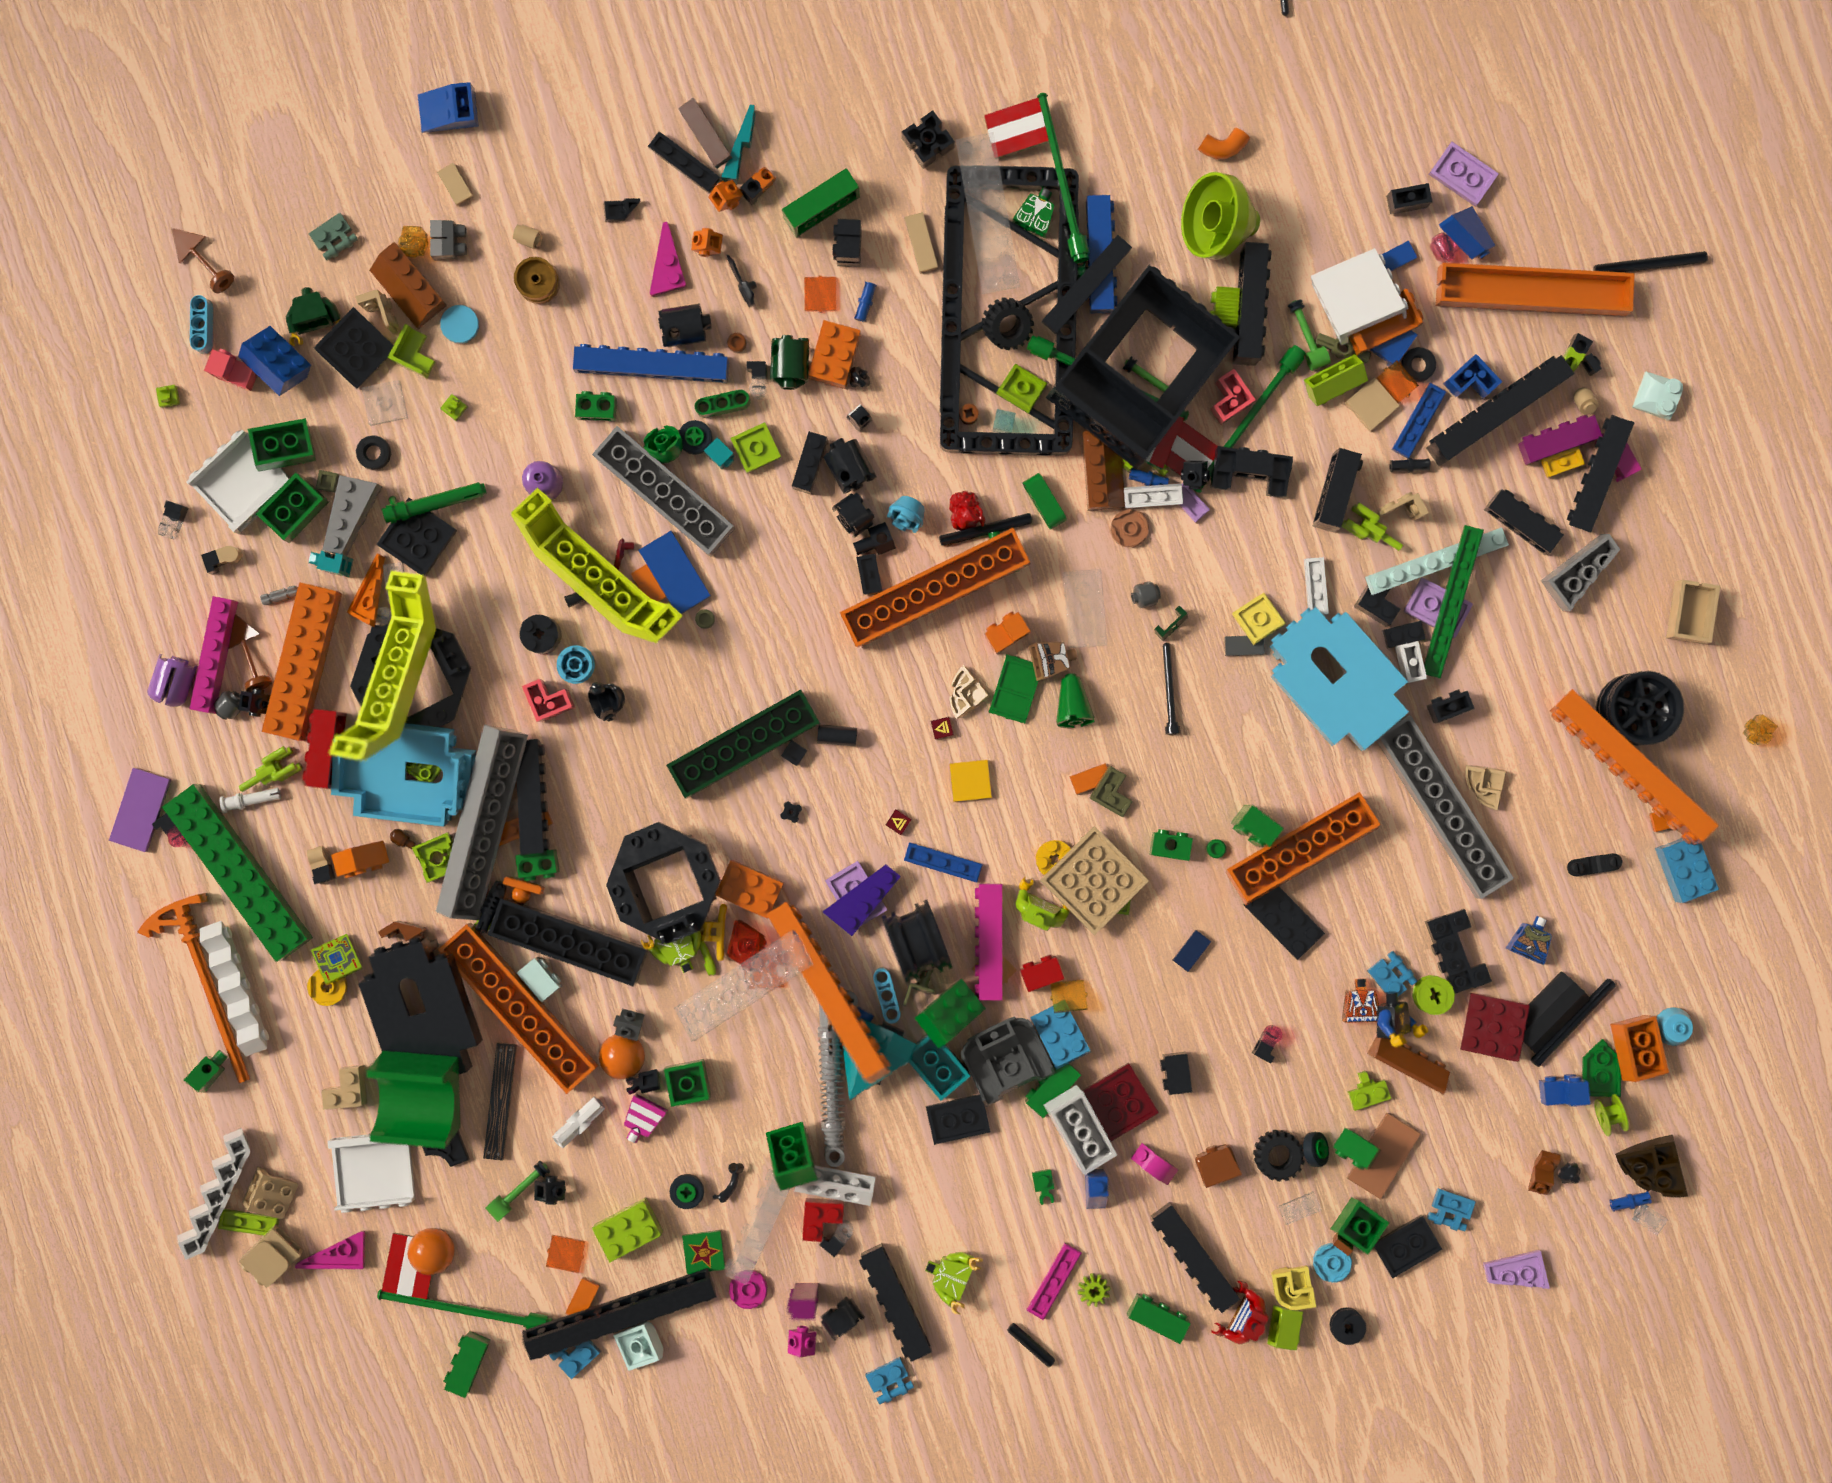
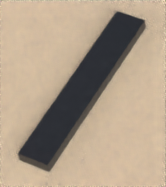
[1042,235,1132,334]

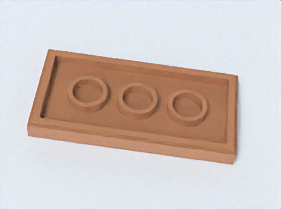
[1347,1113,1420,1199]

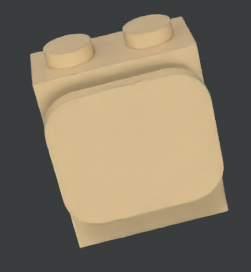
[239,1224,303,1288]

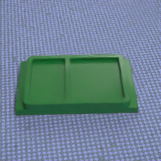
[988,654,1038,724]

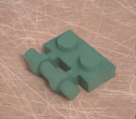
[308,213,358,261]

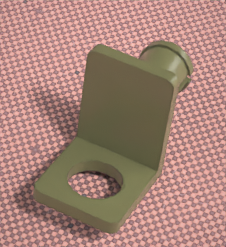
[903,969,935,1006]

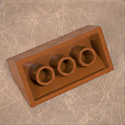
[369,242,447,329]
[1081,431,1125,511]
[1367,1036,1450,1095]

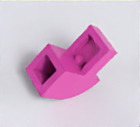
[1131,1143,1178,1185]

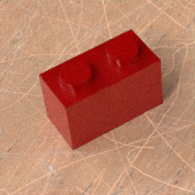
[1020,954,1064,992]

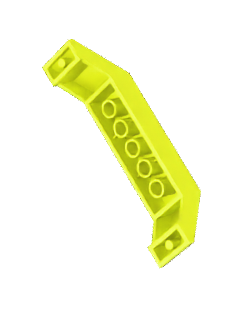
[511,488,683,643]
[329,571,436,761]

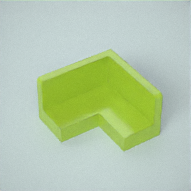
[388,324,435,379]

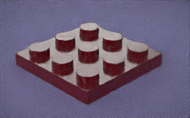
[1460,993,1530,1062]
[1082,1062,1159,1142]

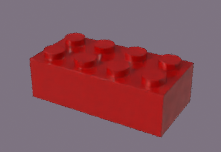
[303,709,347,789]

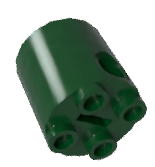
[770,335,809,390]

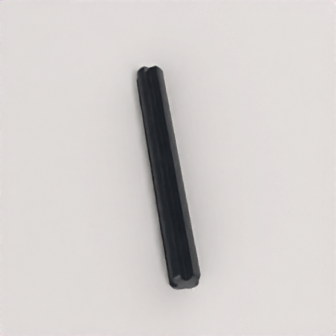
[939,513,1032,546]

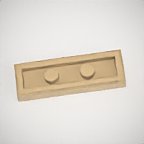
[904,212,938,273]

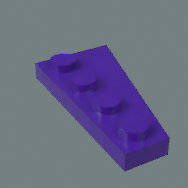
[822,864,901,936]

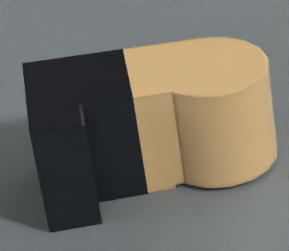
[201,546,242,575]
[307,845,336,884]

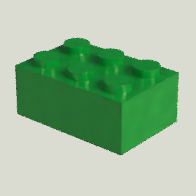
[247,418,316,472]
[256,473,329,543]
[1231,805,1284,848]
[914,979,986,1048]
[766,1121,818,1191]

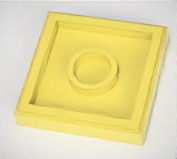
[1232,593,1286,645]

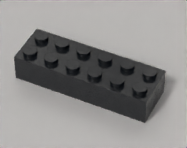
[1233,242,1272,366]

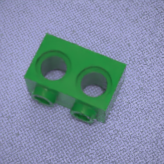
[575,391,617,422]
[515,849,560,881]

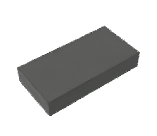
[1224,636,1264,656]

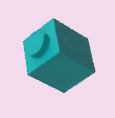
[704,438,735,470]

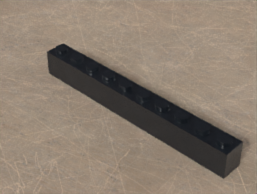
[522,1268,717,1361]

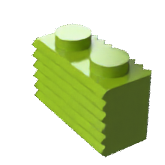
[1210,286,1240,329]

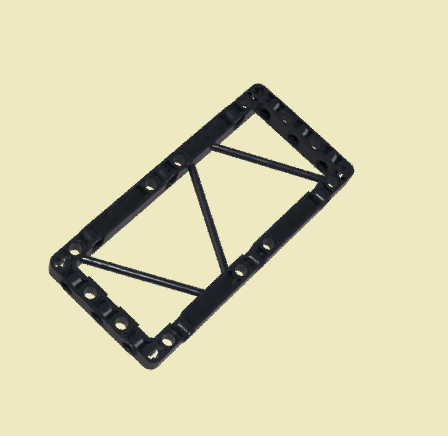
[940,165,1079,456]

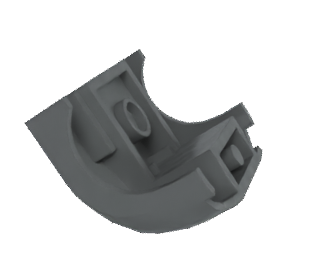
[961,1017,1056,1107]

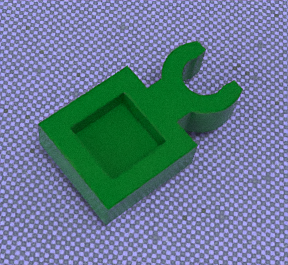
[1032,1169,1054,1205]

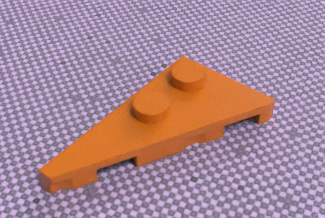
[347,553,385,627]

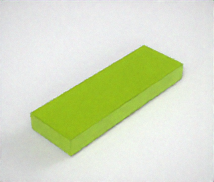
[218,1209,279,1235]

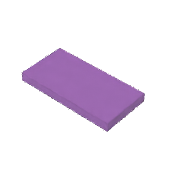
[109,768,171,852]

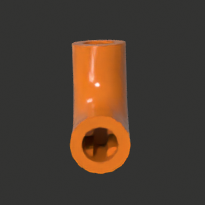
[1197,128,1250,159]

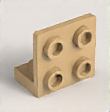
[355,289,399,334]
[1378,492,1429,521]
[242,1167,298,1219]

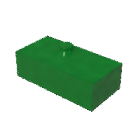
[782,168,860,238]

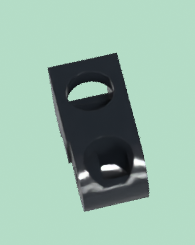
[846,404,872,432]

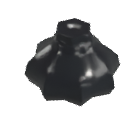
[849,367,870,387]
[1558,1163,1581,1184]

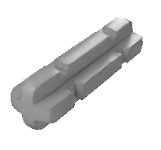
[260,585,298,605]

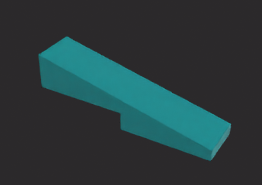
[721,104,756,184]

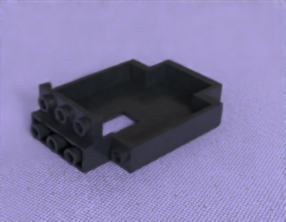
[358,936,483,1074]

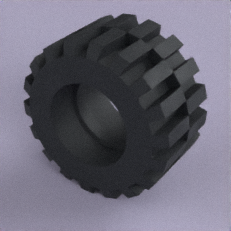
[982,297,1034,350]
[1253,1130,1305,1182]

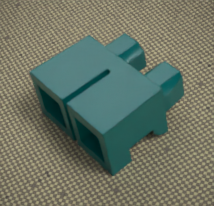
[308,550,353,578]

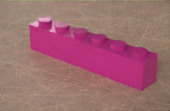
[190,596,238,714]
[975,884,1002,1000]

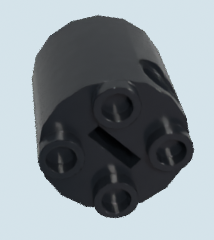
[658,303,712,348]
[823,438,877,494]

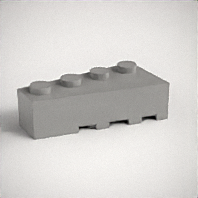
[322,475,382,556]
[1540,534,1620,612]

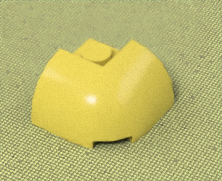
[1271,1265,1316,1310]

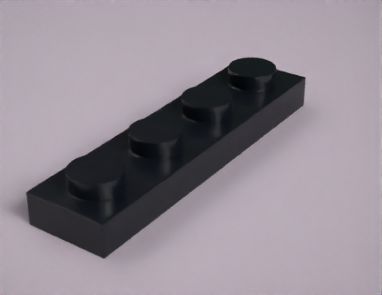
[648,131,720,193]

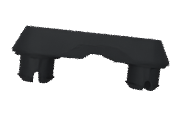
[1567,853,1622,876]

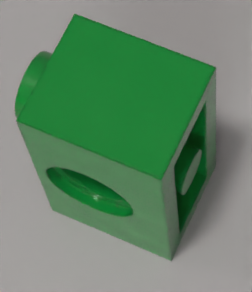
[1149,829,1193,861]

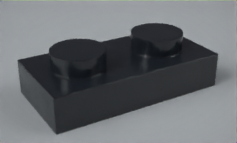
[856,554,882,595]
[1382,621,1426,649]

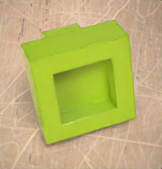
[156,385,180,408]
[440,394,468,421]

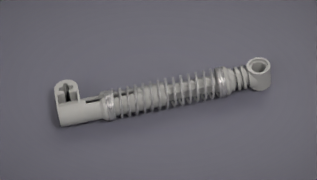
[817,990,858,1167]

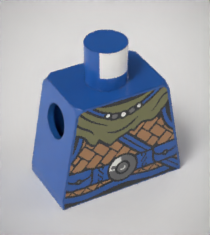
[1505,916,1552,965]

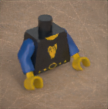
[1377,991,1429,1047]

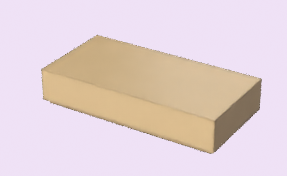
[437,163,473,206]

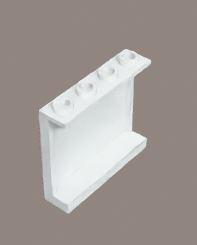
[1311,248,1408,345]
[186,430,290,534]
[327,1134,416,1213]

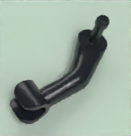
[713,1163,744,1203]

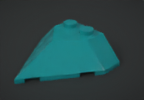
[842,1018,917,1101]

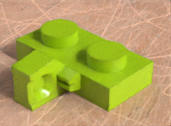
[1347,1071,1391,1111]

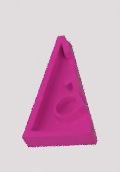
[650,222,686,297]
[295,1230,365,1269]

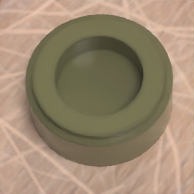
[695,609,715,629]

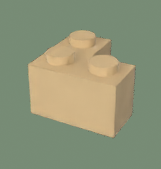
[321,1065,367,1110]

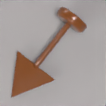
[171,228,234,294]
[228,614,272,692]

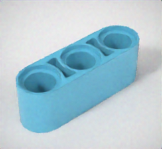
[190,295,213,354]
[873,967,901,1023]

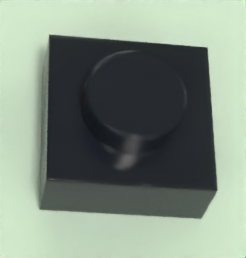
[1581,353,1602,376]
[781,740,807,766]

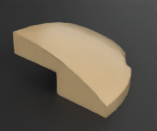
[949,665,990,719]
[1465,765,1506,810]

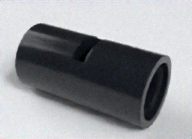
[817,724,857,747]

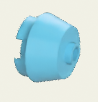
[887,496,925,533]
[556,645,595,684]
[1657,1007,1693,1046]

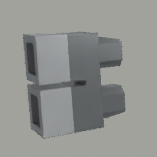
[430,220,467,261]

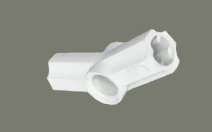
[552,1096,605,1149]

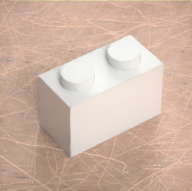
[1395,641,1427,683]

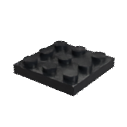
[314,307,394,389]
[376,497,457,577]

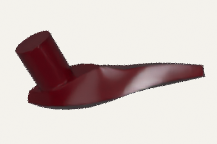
[614,538,634,570]

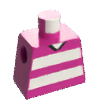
[624,1093,668,1143]

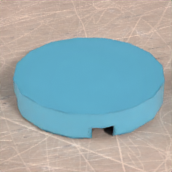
[440,305,479,344]
[1313,1243,1352,1283]

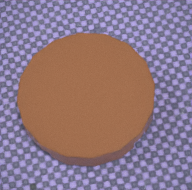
[1110,509,1149,548]

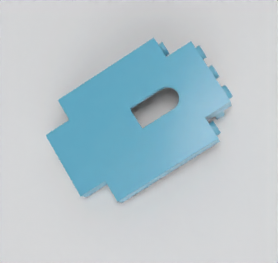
[1270,607,1409,751]
[331,723,476,827]

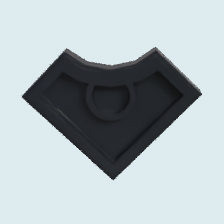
[422,1130,470,1167]

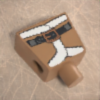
[1029,642,1077,681]

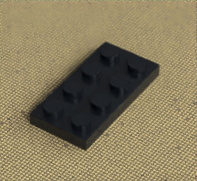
[1243,887,1325,960]

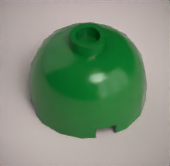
[643,425,683,464]

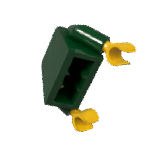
[286,287,342,346]

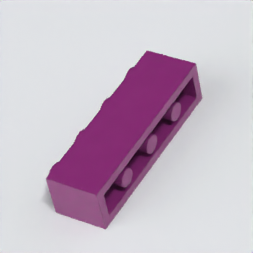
[1518,415,1603,465]
[787,1283,818,1320]

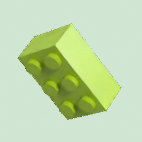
[592,1197,664,1263]

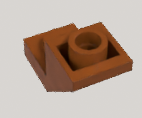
[378,921,427,941]
[1528,1150,1561,1195]

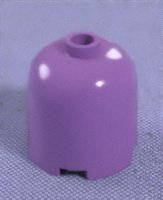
[522,461,563,500]

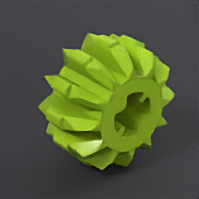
[1078,1273,1111,1307]

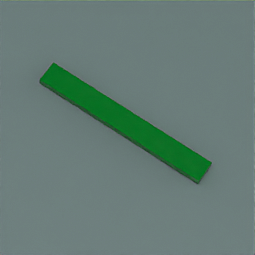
[1424,525,1484,679]

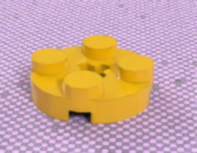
[1035,840,1071,875]
[307,969,347,1006]

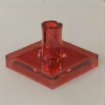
[727,920,767,972]

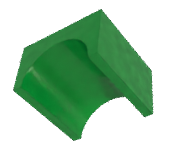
[366,1051,460,1149]

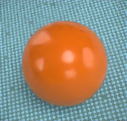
[599,1034,645,1079]
[407,1228,455,1275]

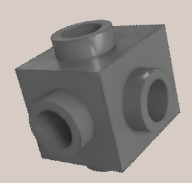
[613,1008,644,1041]

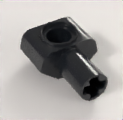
[853,522,896,555]

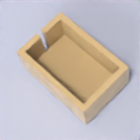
[1666,580,1720,644]

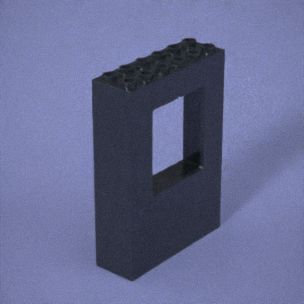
[1046,265,1240,469]

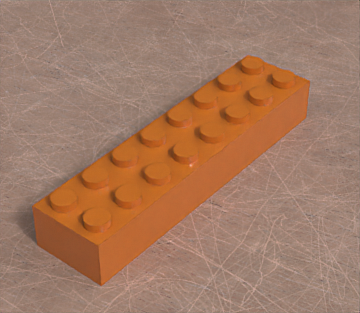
[261,582,342,741]
[1226,792,1381,905]

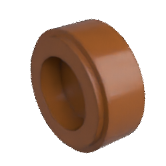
[727,333,747,353]

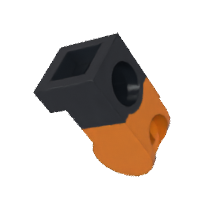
[740,167,776,205]

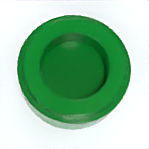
[1206,839,1226,858]

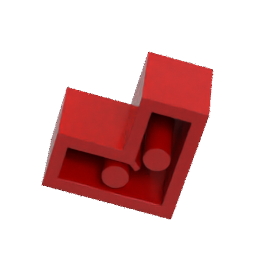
[802,1198,844,1242]

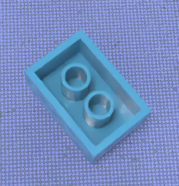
[1655,838,1719,903]

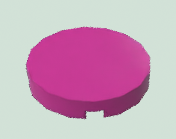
[729,1269,768,1309]

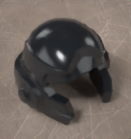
[588,682,625,722]

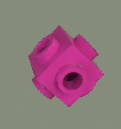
[788,1326,816,1358]

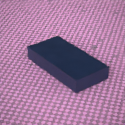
[1172,930,1211,972]

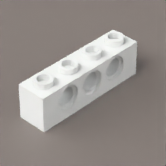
[795,1165,876,1206]

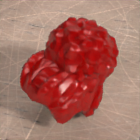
[949,491,985,530]

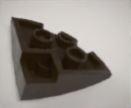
[1615,1135,1688,1197]

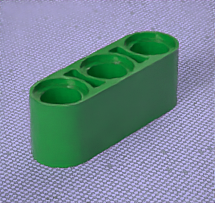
[695,390,750,418]
[1022,473,1067,530]

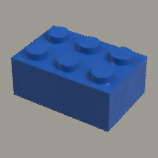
[238,326,311,396]

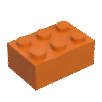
[808,320,861,389]
[716,859,784,919]
[1610,1015,1669,1082]

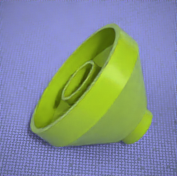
[1181,172,1260,260]

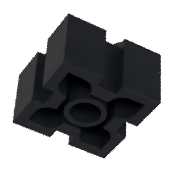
[901,111,955,169]
[833,219,862,267]

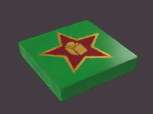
[682,1230,726,1274]

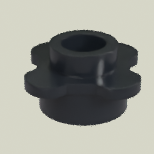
[780,801,802,823]

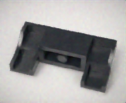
[1210,446,1293,498]
[1425,909,1492,994]

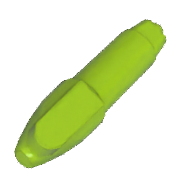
[700,941,716,976]

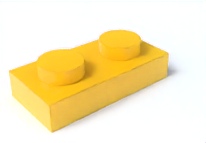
[1540,446,1585,478]

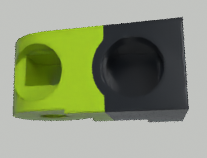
[1563,333,1593,372]

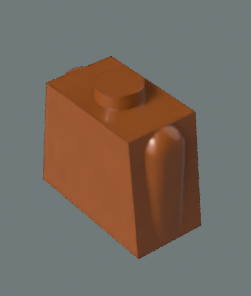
[1195,1144,1242,1188]

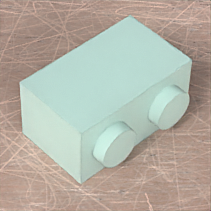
[517,957,562,1002]

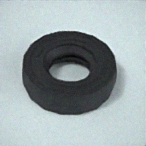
[1401,347,1436,382]
[356,435,391,470]

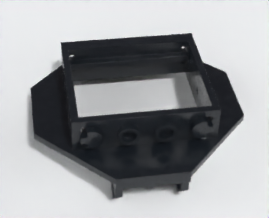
[350,624,471,727]
[606,822,721,944]

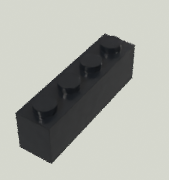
[1484,489,1564,555]

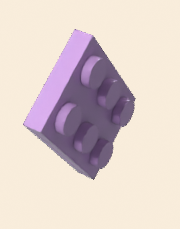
[1428,142,1499,207]
[1403,577,1473,638]
[825,861,887,926]

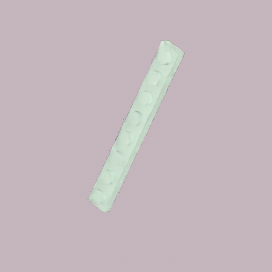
[1365,528,1509,595]

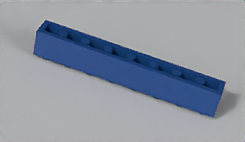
[573,344,729,383]

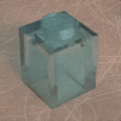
[992,409,1016,433]

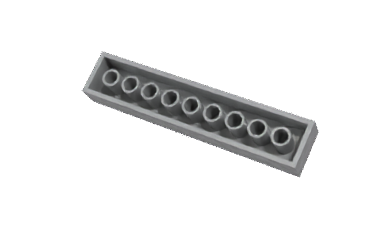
[1376,715,1514,899]
[435,725,528,920]

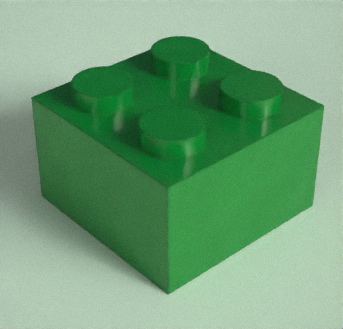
[664,1059,711,1107]
[1333,1128,1381,1170]
[1330,1197,1389,1255]

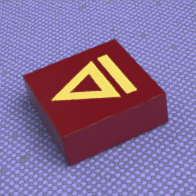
[931,717,953,740]
[885,809,912,835]

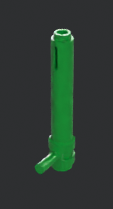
[382,482,487,524]

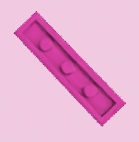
[1026,1242,1082,1320]

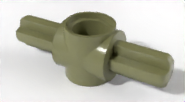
[1315,333,1371,363]

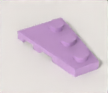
[1483,1250,1550,1289]

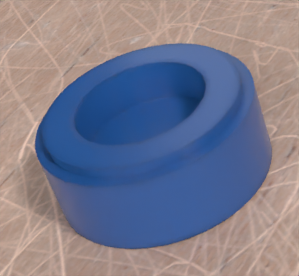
[857,1006,874,1022]

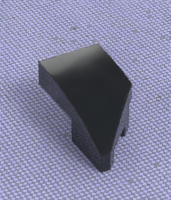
[604,198,641,222]

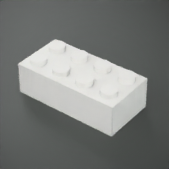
[1044,1085,1117,1175]

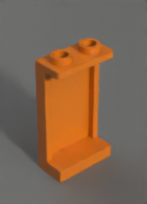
[1348,288,1423,356]

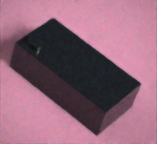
[1312,448,1363,533]

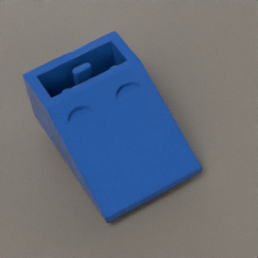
[418,82,479,133]

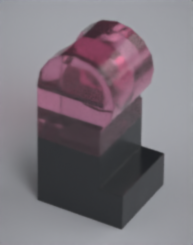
[152,813,188,847]
[1252,1025,1283,1064]

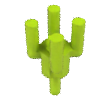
[1342,502,1403,551]
[238,746,303,792]

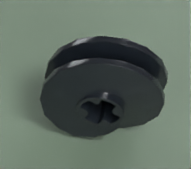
[1329,1307,1366,1345]

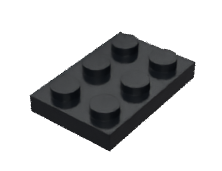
[926,1094,990,1145]
[1374,1215,1442,1279]

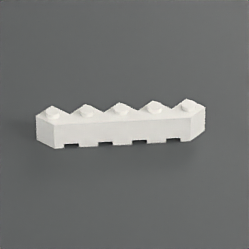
[200,921,269,1056]
[177,1128,250,1260]

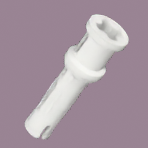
[219,787,281,813]

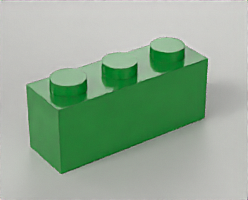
[1025,1063,1081,1119]
[1127,1293,1191,1344]
[443,1331,491,1398]

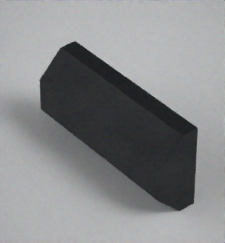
[1523,972,1590,1054]

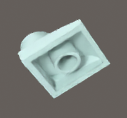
[1632,372,1683,421]
[613,1321,664,1371]

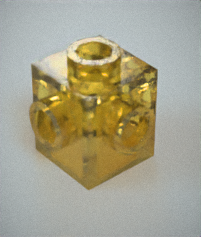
[398,226,428,258]
[1742,714,1778,745]

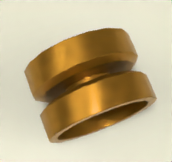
[514,257,560,304]

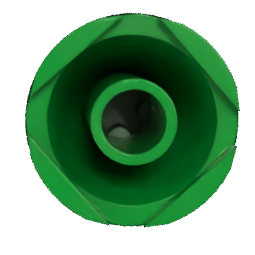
[1056,674,1094,728]

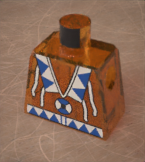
[1342,978,1379,1023]

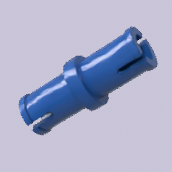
[854,282,877,322]
[1129,467,1169,486]
[1609,1191,1652,1212]

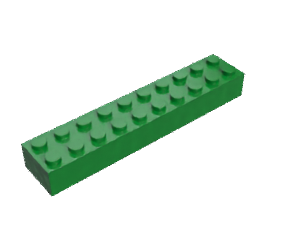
[162,784,313,962]

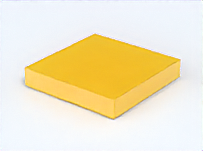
[949,760,992,802]

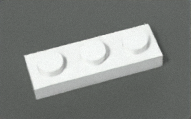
[1124,483,1183,508]
[1303,557,1329,615]

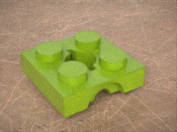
[412,832,453,883]

